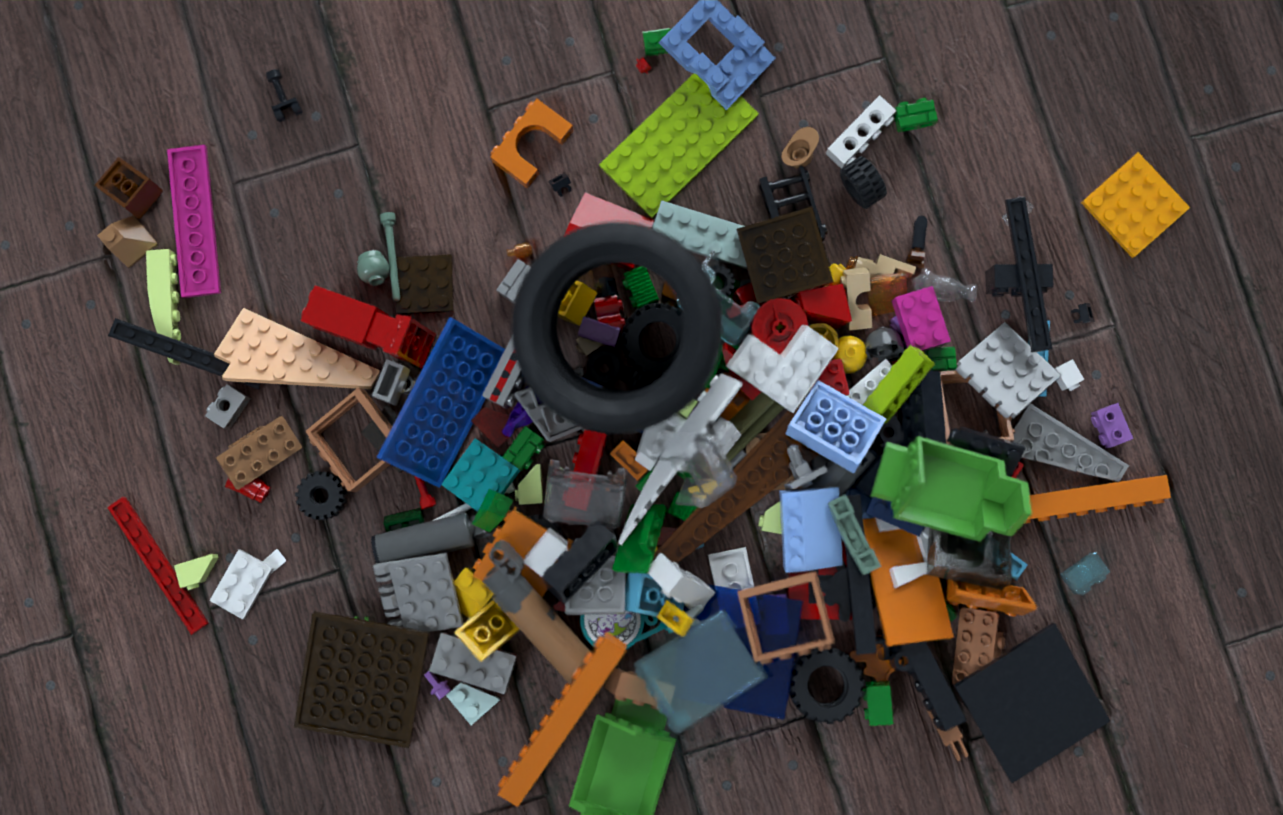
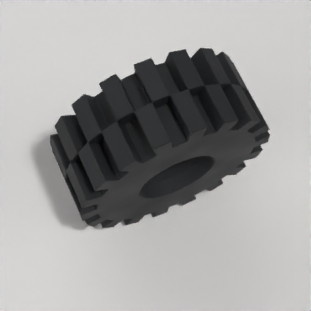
[295,471,347,520]

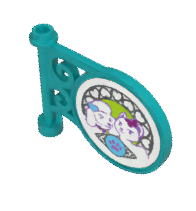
[580,573,674,649]

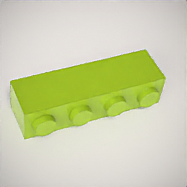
[863,345,935,424]

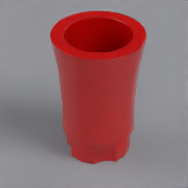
[225,478,271,503]

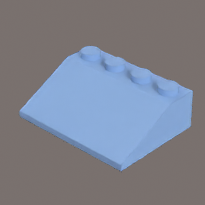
[786,380,886,473]
[779,487,843,572]

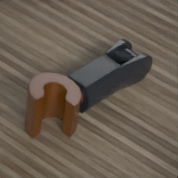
[906,215,928,269]

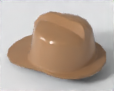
[781,127,819,169]

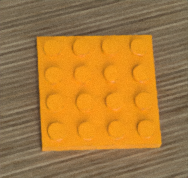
[1081,152,1190,258]

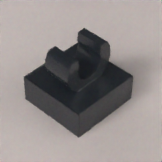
[548,172,572,197]
[594,277,619,297]
[1071,303,1095,324]

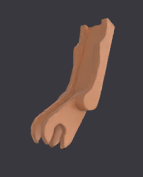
[926,710,969,761]

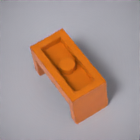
[610,440,649,481]

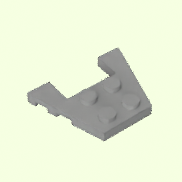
[514,368,583,442]

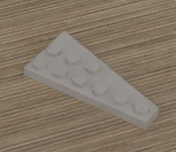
[1013,403,1129,482]

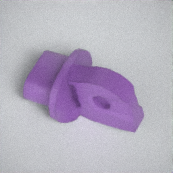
[424,671,451,700]

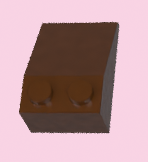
[94,157,164,220]

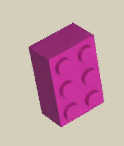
[892,286,951,351]

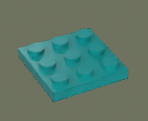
[441,438,521,512]

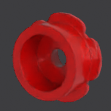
[635,57,652,74]

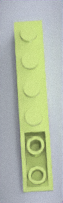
[146,249,181,365]

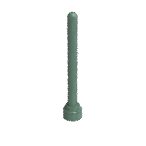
[380,212,400,302]

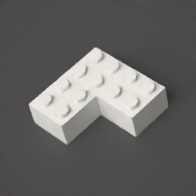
[726,325,839,413]

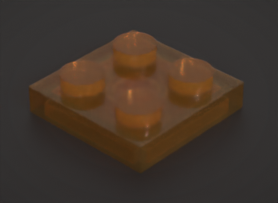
[867,272,907,316]

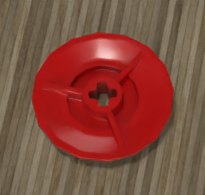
[751,298,809,355]

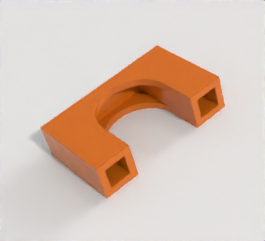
[490,99,574,189]

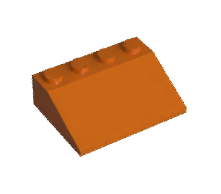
[943,573,1037,617]

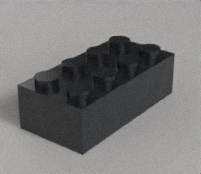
[901,371,947,448]
[542,521,618,605]

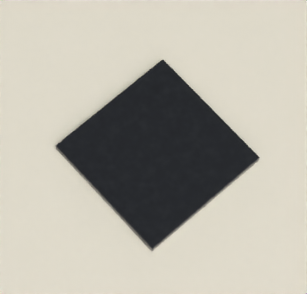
[953,623,1110,783]

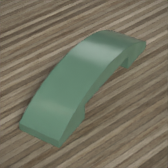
[828,494,881,575]

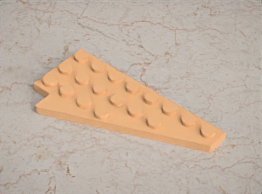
[214,308,380,389]

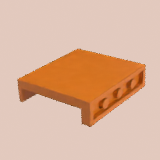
[473,506,574,597]

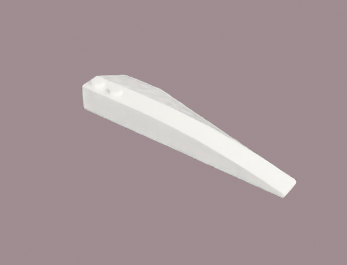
[618,374,742,545]

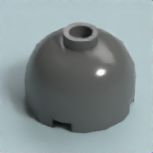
[865,326,904,362]

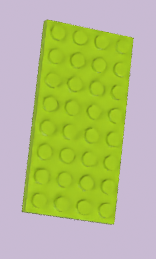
[599,74,759,219]

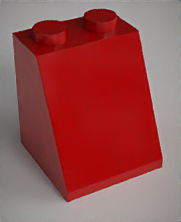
[788,284,852,329]

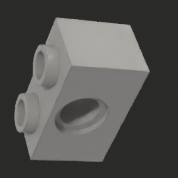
[205,384,251,430]

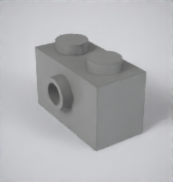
[372,359,410,406]

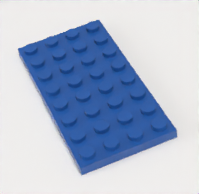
[377,317,505,488]

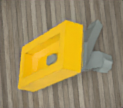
[657,600,703,637]

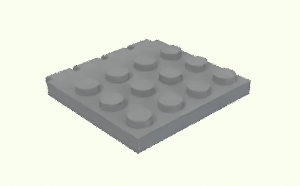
[955,322,1061,419]

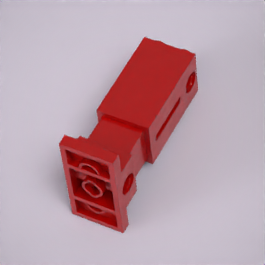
[300,285,436,369]

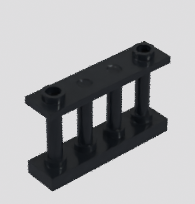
[758,166,827,241]

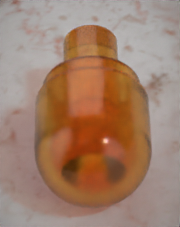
[506,242,533,259]

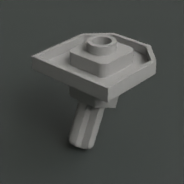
[784,445,827,490]

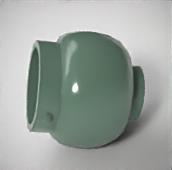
[357,250,390,286]

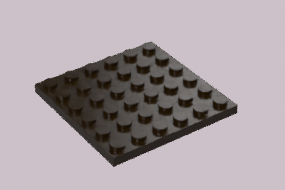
[294,611,430,748]

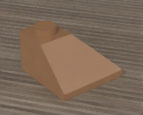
[97,215,158,268]

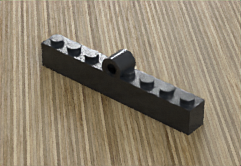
[870,585,967,731]

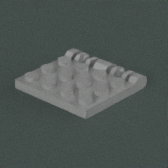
[373,553,463,632]

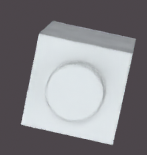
[1055,359,1084,391]

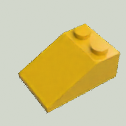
[454,600,520,662]

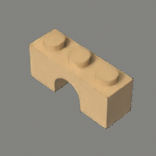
[840,267,872,331]

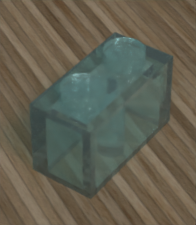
[1060,552,1110,595]

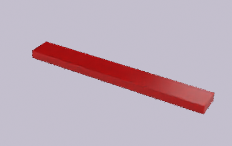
[107,497,209,635]

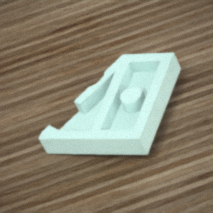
[446,682,500,725]

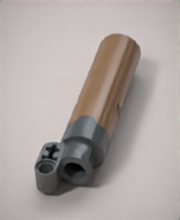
[483,540,591,684]

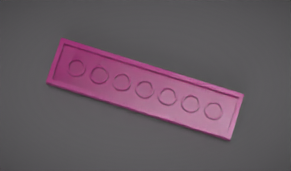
[167,145,221,298]

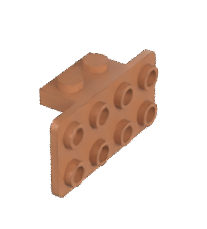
[952,608,1005,685]

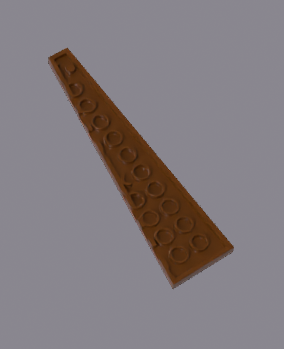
[652,394,819,563]

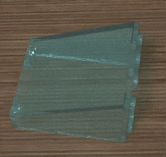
[634,610,768,734]

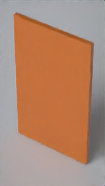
[863,518,954,646]

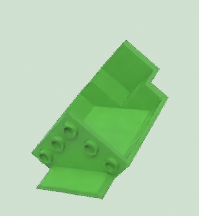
[871,436,1032,541]
[569,698,676,815]

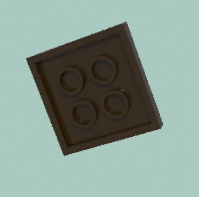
[396,254,454,314]

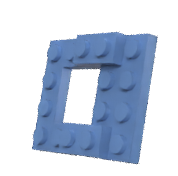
[659,0,775,110]

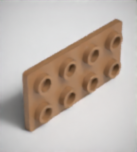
[216,416,302,489]

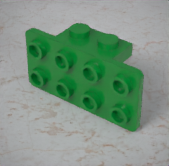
[612,504,667,574]

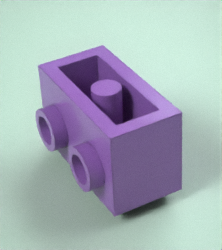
[1091,403,1133,448]

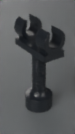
[265,69,303,122]

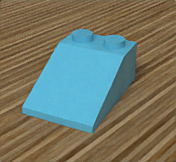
[625,573,684,617]

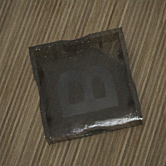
[927,528,1012,590]

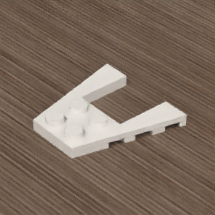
[874,517,963,588]

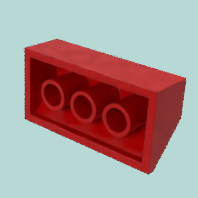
[562,430,607,511]

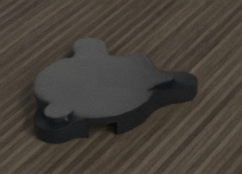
[819,568,871,622]

